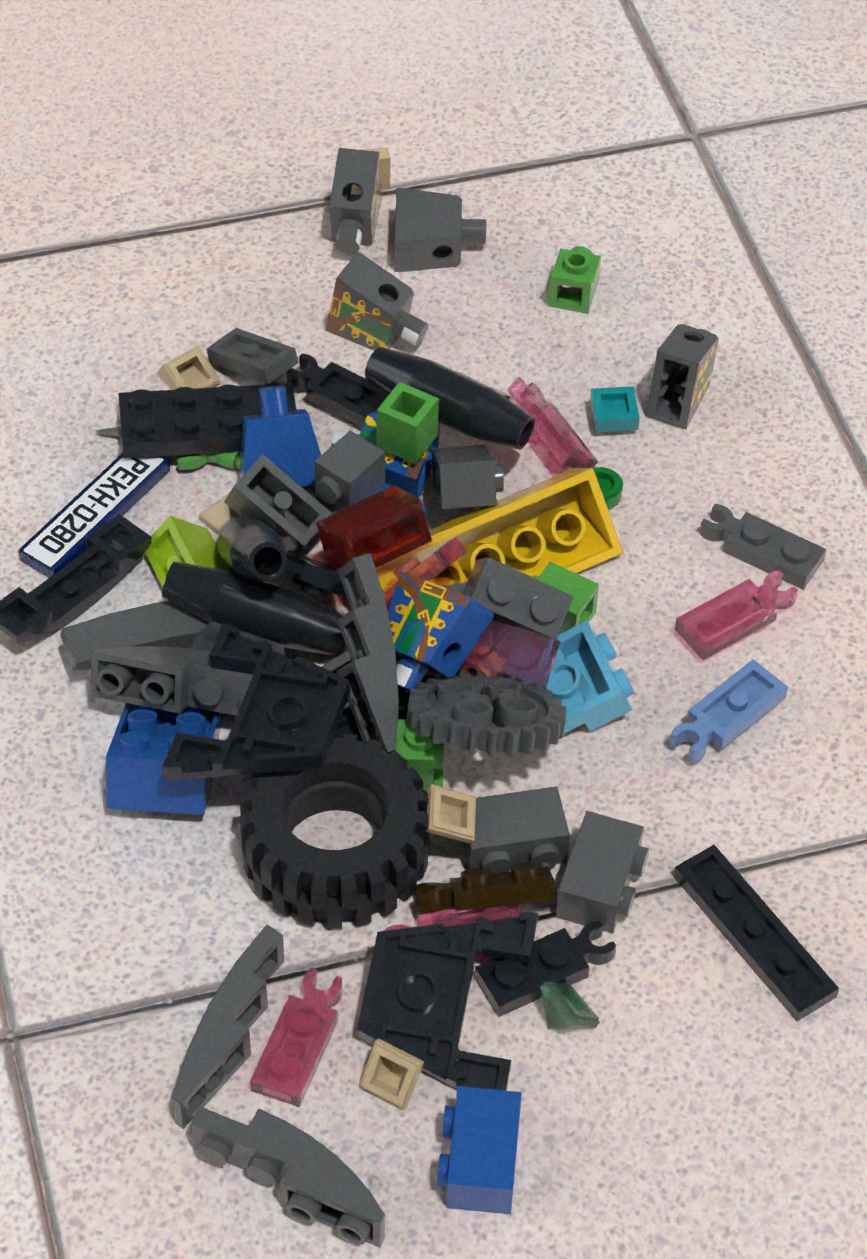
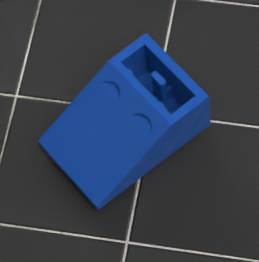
[106,703,223,815]

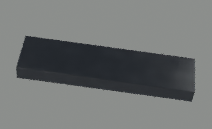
[673,845,839,1022]

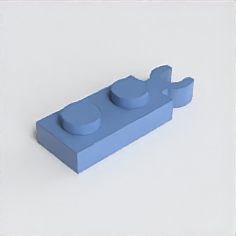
[670,659,788,763]

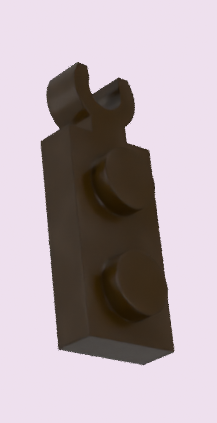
[415,862,556,913]

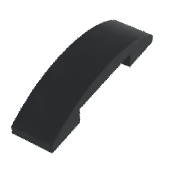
[0,514,152,643]

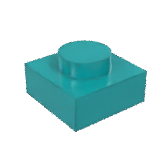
[590,386,640,432]

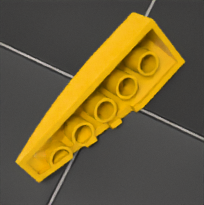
[372,468,624,611]

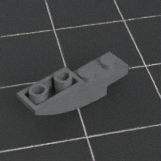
[91,646,253,716]
[191,1106,385,1247]

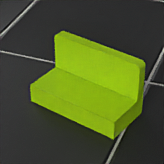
[145,516,230,587]

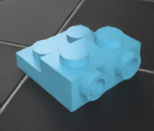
[504,620,635,734]

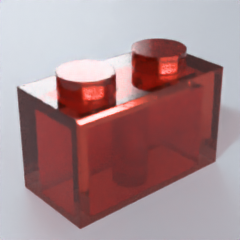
[315,485,432,569]

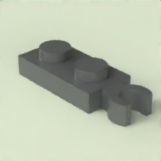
[699,504,826,590]

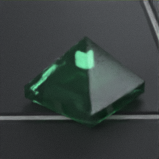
[540,982,601,1029]

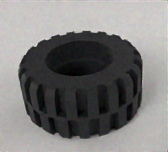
[239,733,430,928]

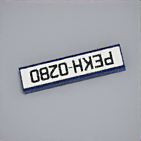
[18,453,170,578]

